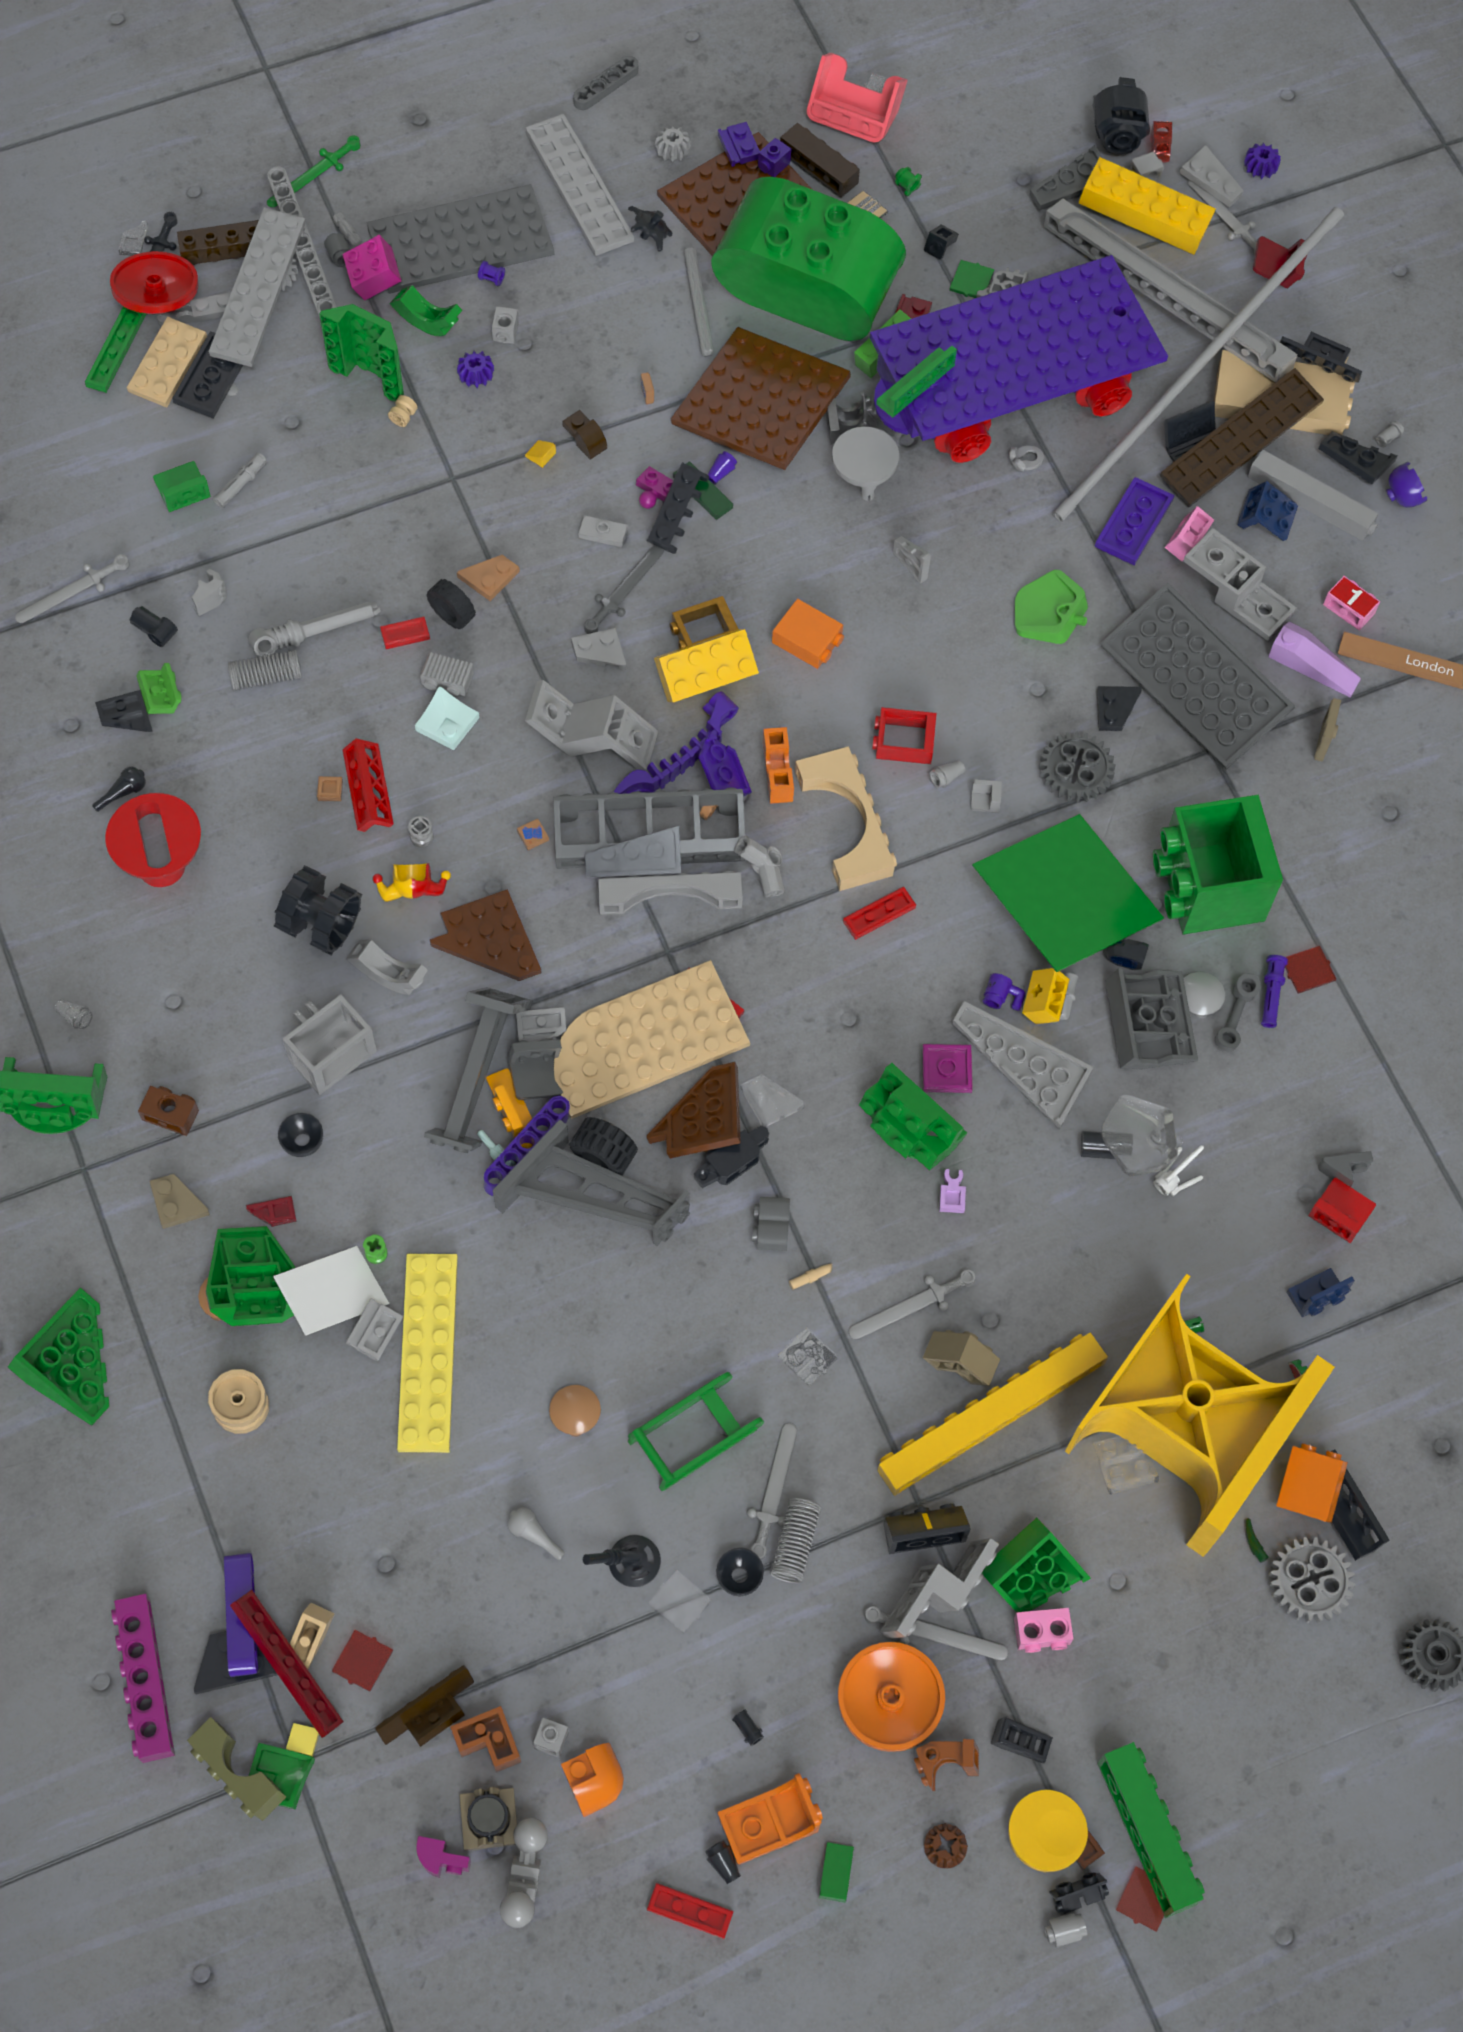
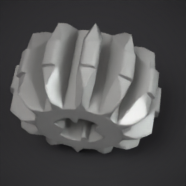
[655,125,691,163]

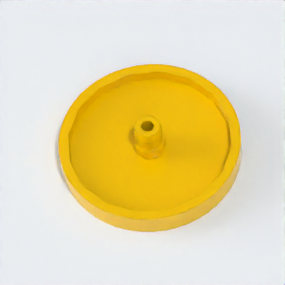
[1008,1790,1088,1872]

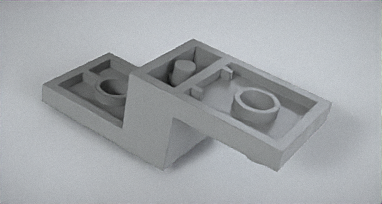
[1184,528,1297,641]
[879,1538,999,1639]

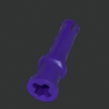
[1261,955,1288,1028]

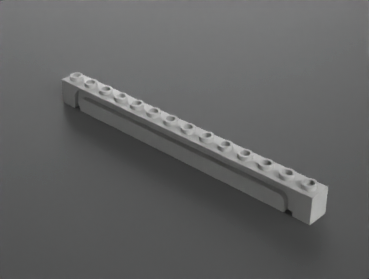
[1044,199,1298,383]

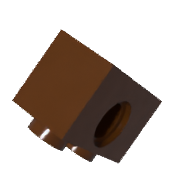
[138,1086,199,1136]

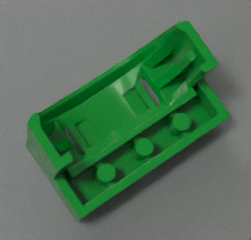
[0,1057,108,1134]

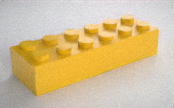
[1079,157,1216,255]

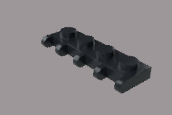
[647,462,709,554]

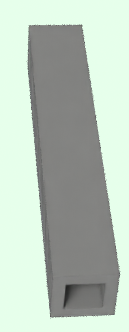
[1248,450,1379,541]

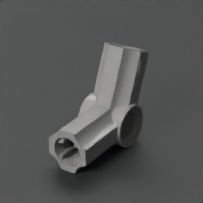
[735,835,784,897]

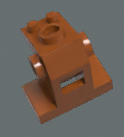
[914,1739,979,1791]

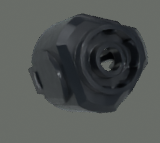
[1092,77,1150,154]

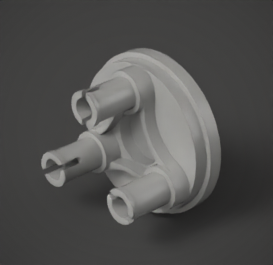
[832,427,899,501]

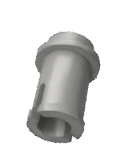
[1375,421,1404,448]

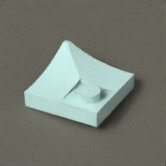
[415,686,480,750]

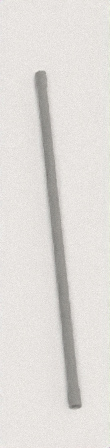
[1053,207,1344,522]

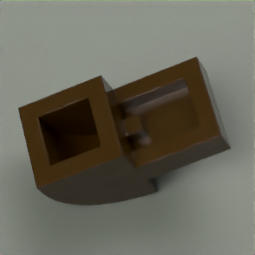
[562,410,607,460]

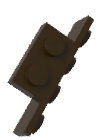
[375,1665,474,1747]

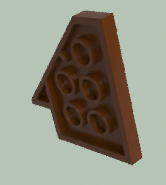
[430,889,542,981]
[647,1062,741,1159]

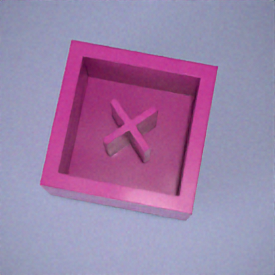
[343,234,401,300]

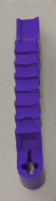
[614,691,739,794]

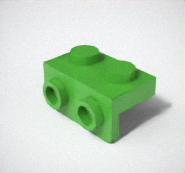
[136,663,181,714]

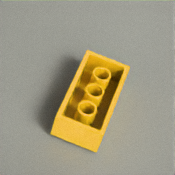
[654,629,759,702]

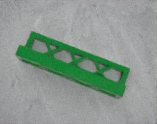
[876,346,957,418]

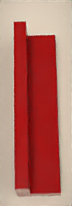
[342,738,394,832]

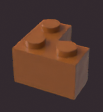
[450,1706,521,1773]

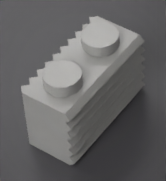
[420,652,474,697]

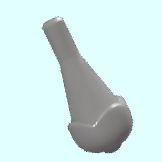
[507,1507,565,1560]

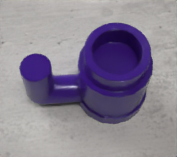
[983,973,1026,1011]

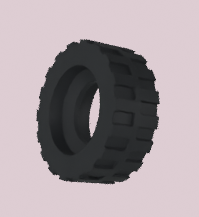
[426,579,476,629]

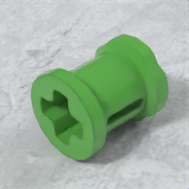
[363,1234,388,1264]

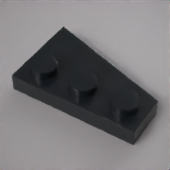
[1318,431,1398,485]

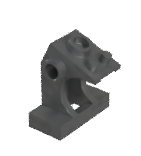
[826,392,879,445]

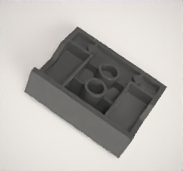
[1105,968,1198,1069]

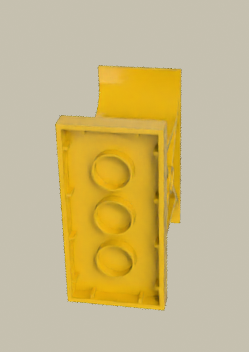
[1065,1274,1335,1557]

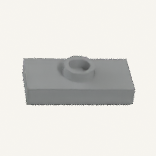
[578,515,628,547]

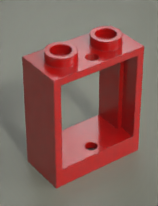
[872,707,937,764]

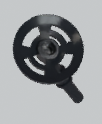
[582,1535,661,1587]

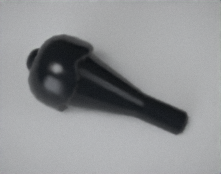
[92,766,146,812]

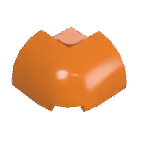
[561,1743,624,1817]

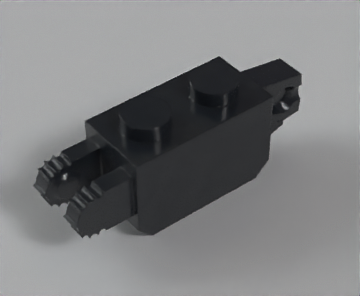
[694,1126,769,1188]

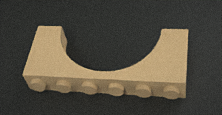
[795,746,897,891]

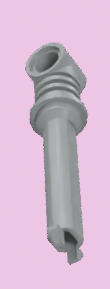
[249,602,381,657]

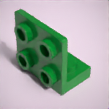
[153,461,211,512]

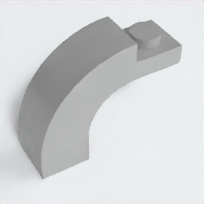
[347,940,428,995]

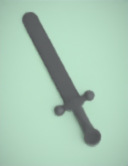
[585,545,664,634]

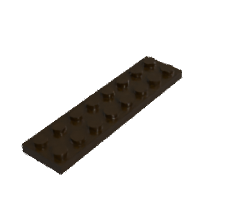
[1160,368,1324,507]

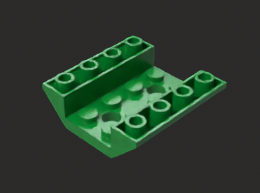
[319,304,404,401]

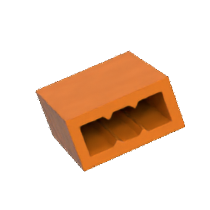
[772,598,844,669]
[1276,1443,1348,1522]

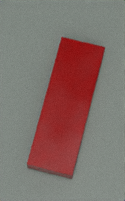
[843,886,916,940]
[647,1883,734,1939]

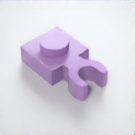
[939,1169,966,1213]

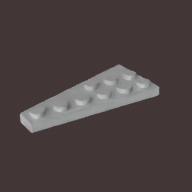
[952,1001,1094,1129]

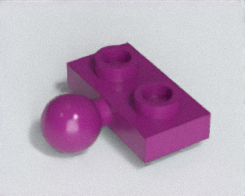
[636,466,673,509]

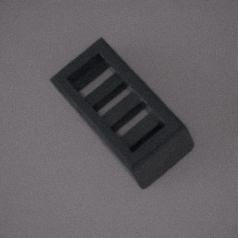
[991,1717,1053,1763]

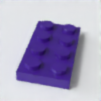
[1095,477,1175,566]

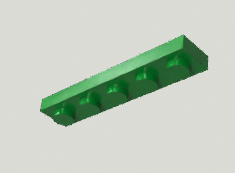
[85,306,147,393]

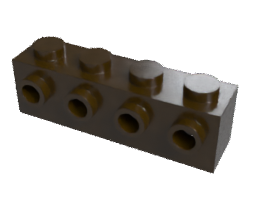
[780,122,860,198]
[177,220,259,265]

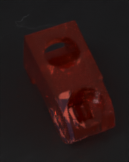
[1150,121,1172,162]

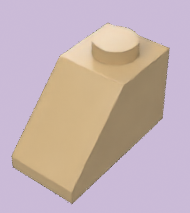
[290,1603,335,1670]

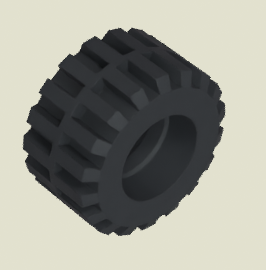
[569,1117,638,1176]

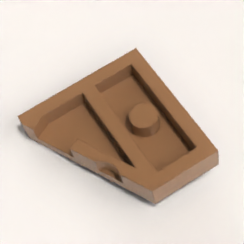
[457,555,520,601]

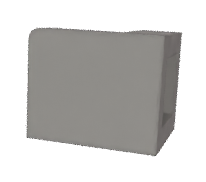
[971,779,1002,813]

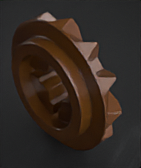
[924,1823,968,1869]

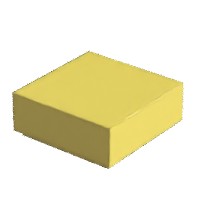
[286,1723,319,1757]

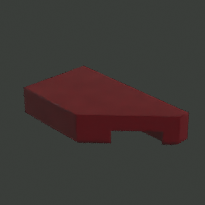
[246,1196,297,1227]

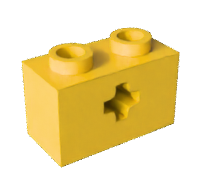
[1022,968,1070,1024]

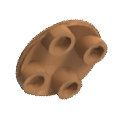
[549,1385,601,1437]

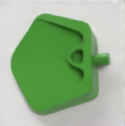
[1015,570,1088,644]

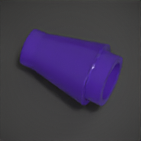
[707,451,737,485]

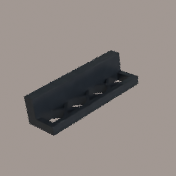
[1331,1449,1390,1561]

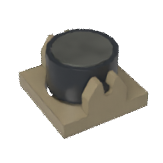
[460,1787,517,1851]

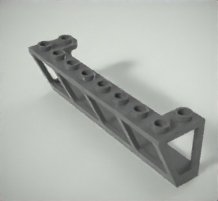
[553,788,745,869]

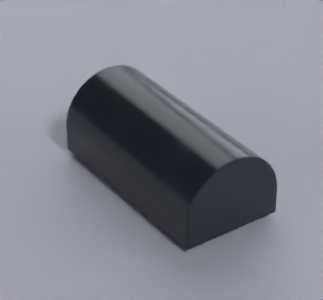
[1081,1131,1133,1160]

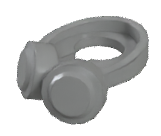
[1009,445,1044,472]

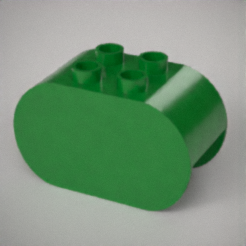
[711,177,906,341]

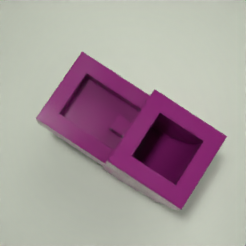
[416,1836,471,1878]

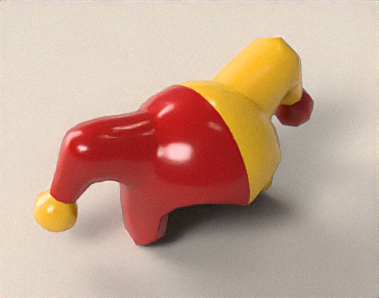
[372,863,451,902]

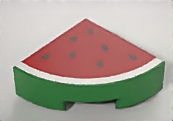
[1288,1359,1308,1379]

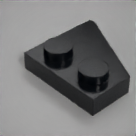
[1097,686,1142,731]

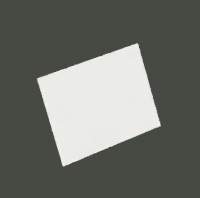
[273,1246,389,1336]

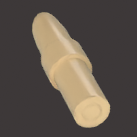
[789,1263,833,1290]

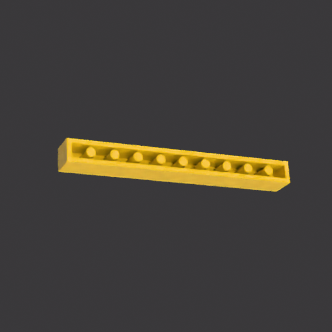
[877,1332,1108,1496]

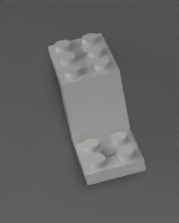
[525,680,658,771]

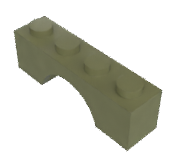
[187,1717,286,1821]

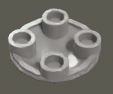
[1183,972,1225,1018]

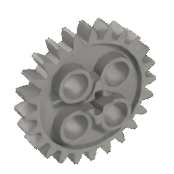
[1269,1537,1356,1623]

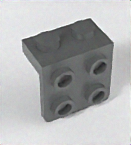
[508,1038,563,1100]

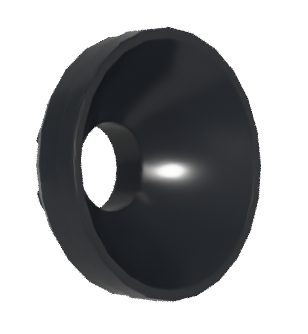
[278,1113,323,1157]
[716,1548,764,1597]

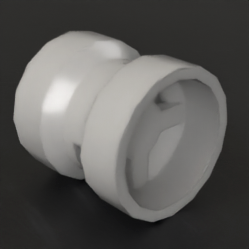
[408,816,434,848]

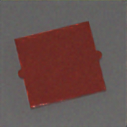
[1285,946,1336,994]
[332,1630,393,1692]
[1116,1867,1164,1932]

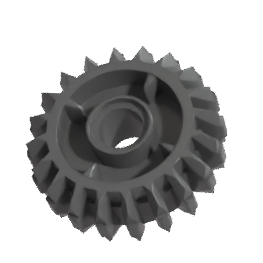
[1399,1619,1463,1692]

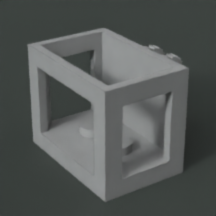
[282,995,377,1096]

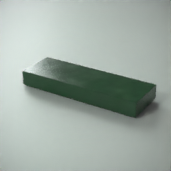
[673,461,733,520]

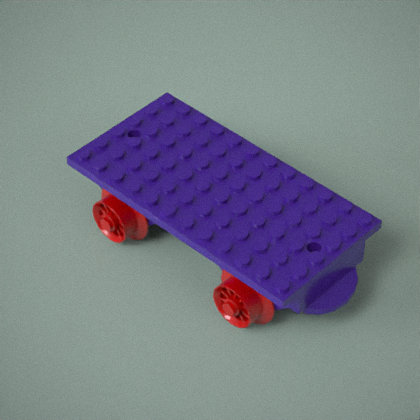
[870,255,1168,463]

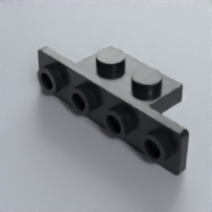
[1280,331,1362,383]

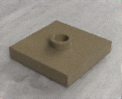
[1314,698,1341,761]

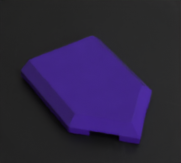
[698,732,752,796]

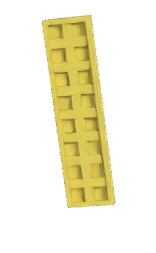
[397,1254,458,1453]

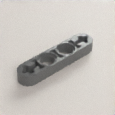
[573,56,638,110]

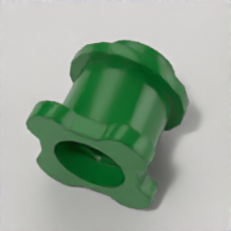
[895,167,922,196]

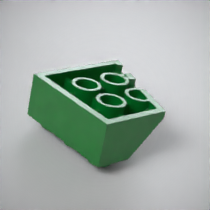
[981,1517,1091,1613]

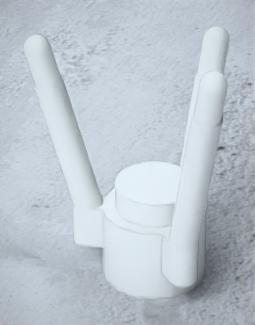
[1153,1145,1204,1197]

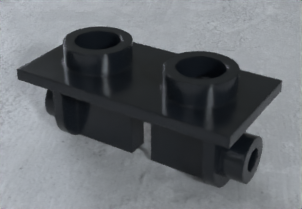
[1049,1872,1109,1914]

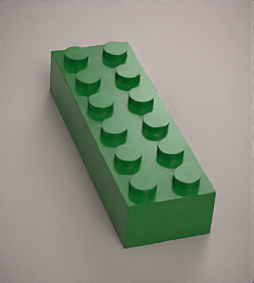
[1097,1742,1205,1919]

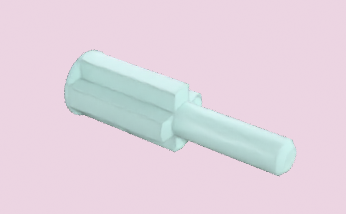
[477,1130,516,1166]

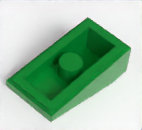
[819,1842,854,1903]

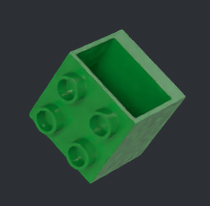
[1153,794,1283,935]

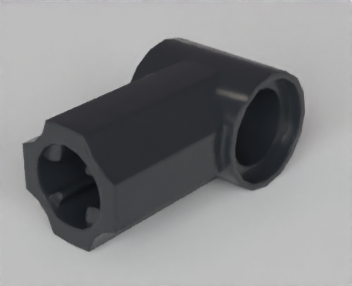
[129,606,178,647]

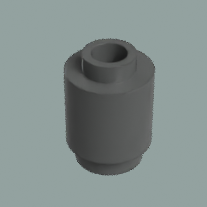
[324,233,350,266]

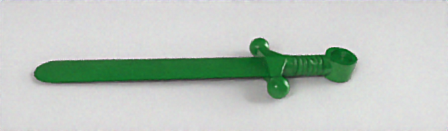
[266,135,361,208]

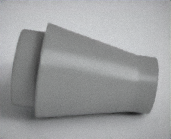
[929,760,965,788]

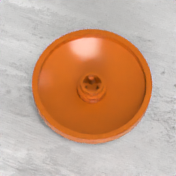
[838,1642,945,1752]

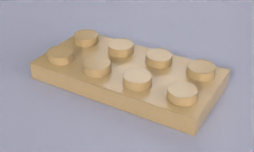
[127,317,207,408]

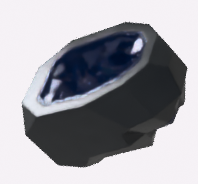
[1107,939,1149,970]

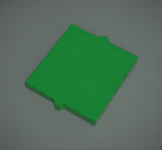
[949,260,994,298]

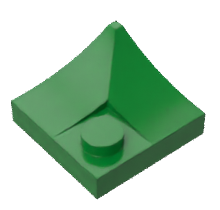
[249,1743,315,1810]

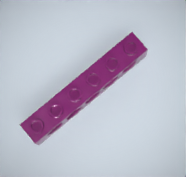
[111,1594,175,1763]

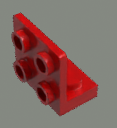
[1308,1178,1376,1244]

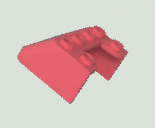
[807,53,908,142]

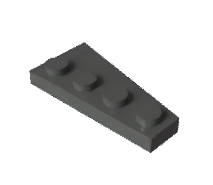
[1029,145,1102,211]

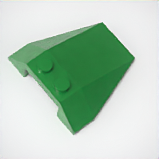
[206,1226,296,1326]

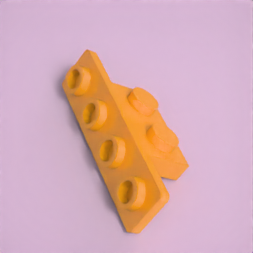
[486,1068,533,1149]

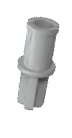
[1060,972,1079,1020]

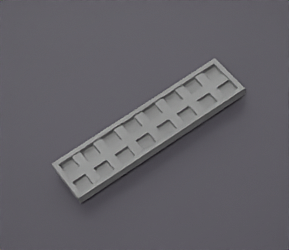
[526,114,634,256]
[209,207,306,367]

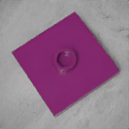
[922,1044,973,1093]

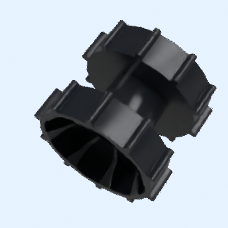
[274,865,363,956]

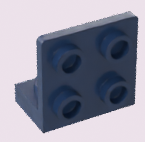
[1237,481,1298,541]
[1287,1268,1355,1318]

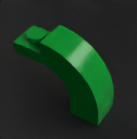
[389,285,462,336]

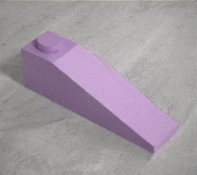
[1269,622,1361,697]

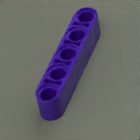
[484,1096,570,1196]
[224,1553,258,1677]

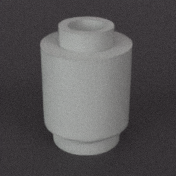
[1044,1913,1087,1947]

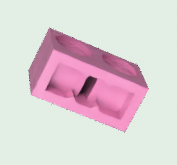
[1165,506,1214,561]
[1014,1608,1073,1653]

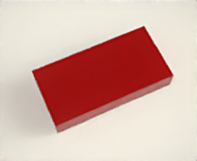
[380,617,430,649]

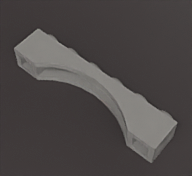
[598,871,743,915]

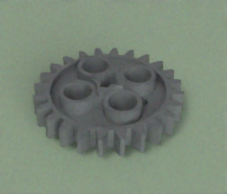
[1039,731,1116,803]

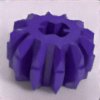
[1244,142,1281,180]
[457,350,494,388]

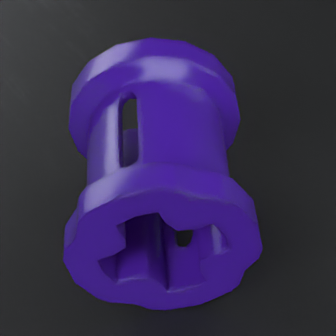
[478,261,505,286]

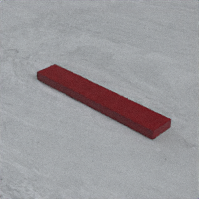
[230,1590,344,1738]

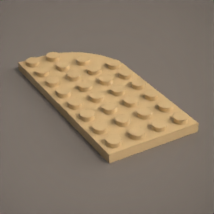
[554,960,750,1119]

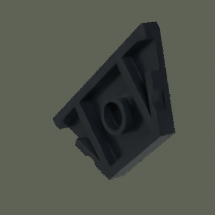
[194,1631,278,1694]

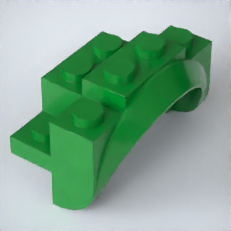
[859,1063,967,1171]

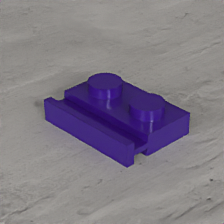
[718,122,760,167]

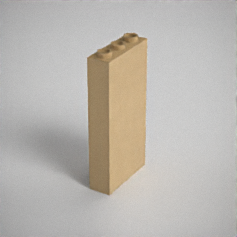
[1214,350,1355,435]

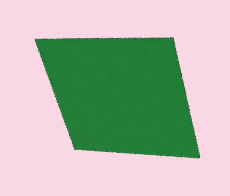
[972,814,1164,972]

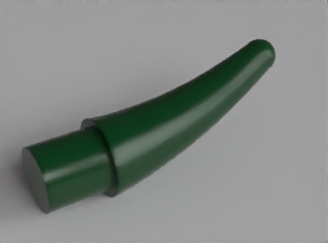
[1245,1518,1269,1563]

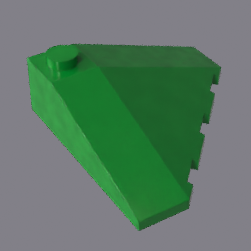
[8,1288,109,1426]

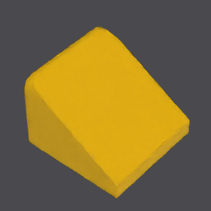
[525,440,556,468]

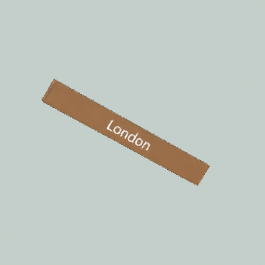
[1337,632,1463,689]

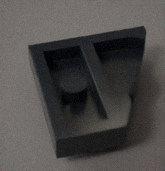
[95,690,153,732]

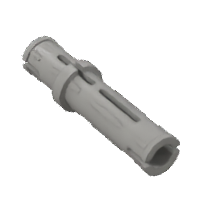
[212,452,268,509]

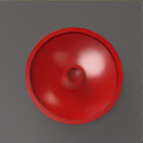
[110,251,199,314]

